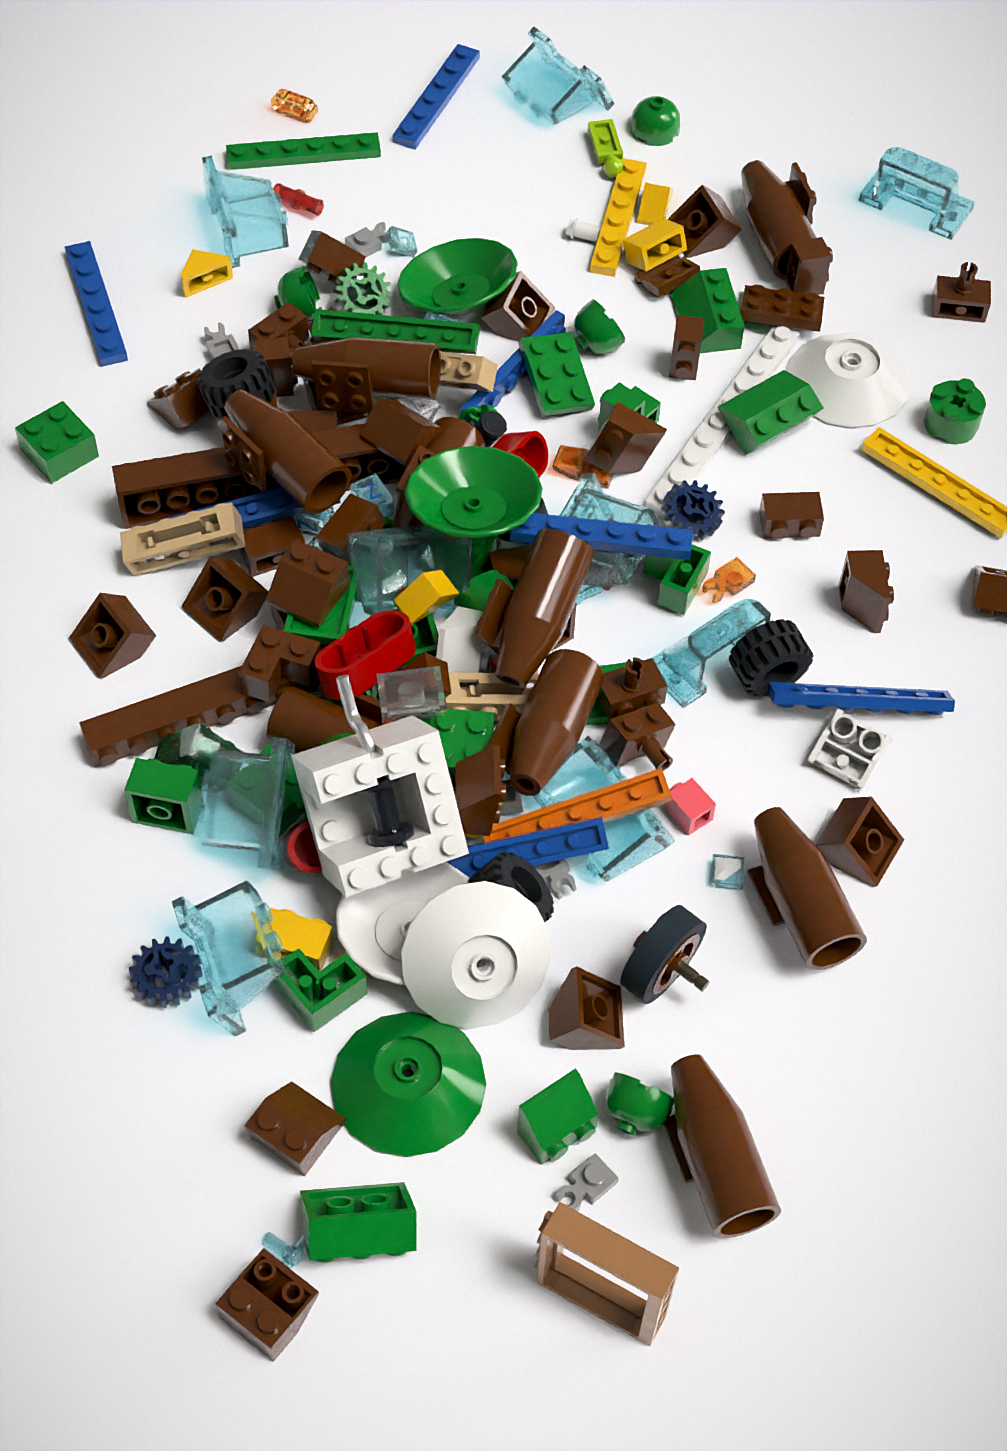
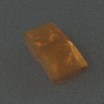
[552,445,614,489]

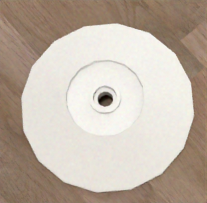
[787,332,911,428]
[336,862,469,985]
[401,881,551,1029]

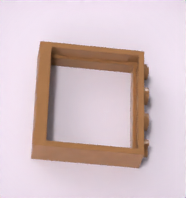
[534,1202,680,1346]

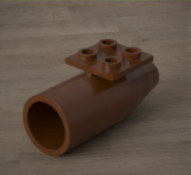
[741,160,817,280]
[293,337,441,413]
[221,389,351,514]
[389,417,485,552]
[475,528,595,688]
[486,649,604,796]
[266,686,411,754]
[747,807,867,970]
[664,1054,782,1238]

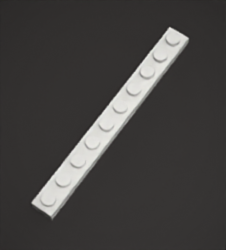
[644,325,800,517]

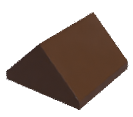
[360,398,441,466]

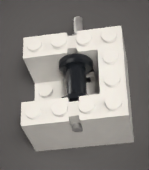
[291,675,469,897]

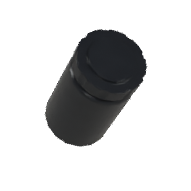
[472,410,507,447]

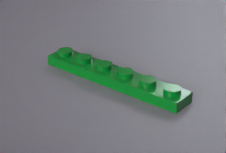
[226,132,381,170]
[311,309,480,355]

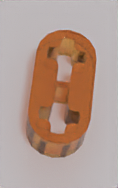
[271,89,318,123]

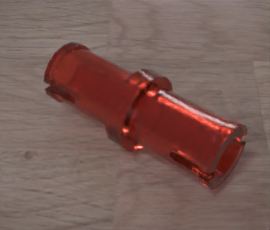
[272,183,324,216]

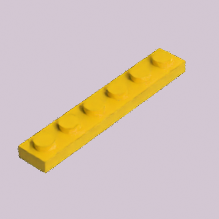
[590,158,647,277]
[861,427,1007,539]

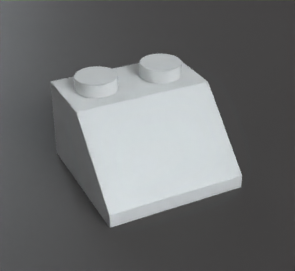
[436,606,492,683]

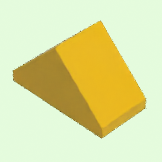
[637,182,674,226]
[180,249,233,298]
[393,570,459,626]

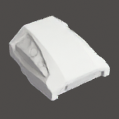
[808,709,894,789]

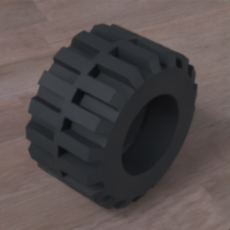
[197,349,276,420]
[728,619,814,696]
[468,852,554,922]

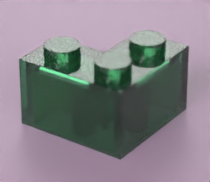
[154,722,246,793]

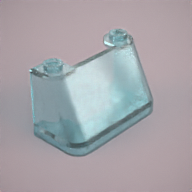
[347,524,472,616]
[533,736,675,882]

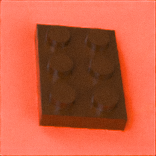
[740,284,825,332]

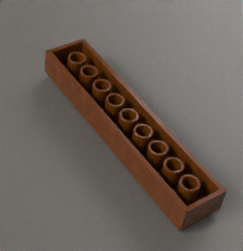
[112,423,407,529]

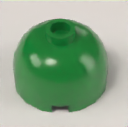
[630,96,680,146]
[274,266,322,322]
[574,299,626,355]
[605,1072,674,1136]

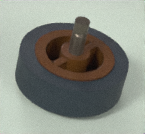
[620,905,710,1004]

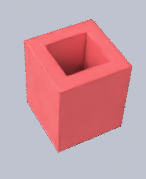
[665,777,716,836]

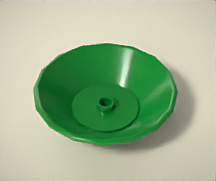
[396,238,518,316]
[404,446,543,538]
[330,1011,487,1157]

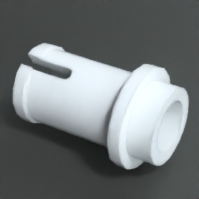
[566,218,601,243]

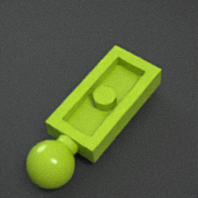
[587,119,624,178]

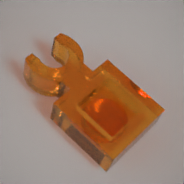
[702,557,756,603]

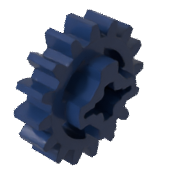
[661,480,725,541]
[129,936,203,1008]

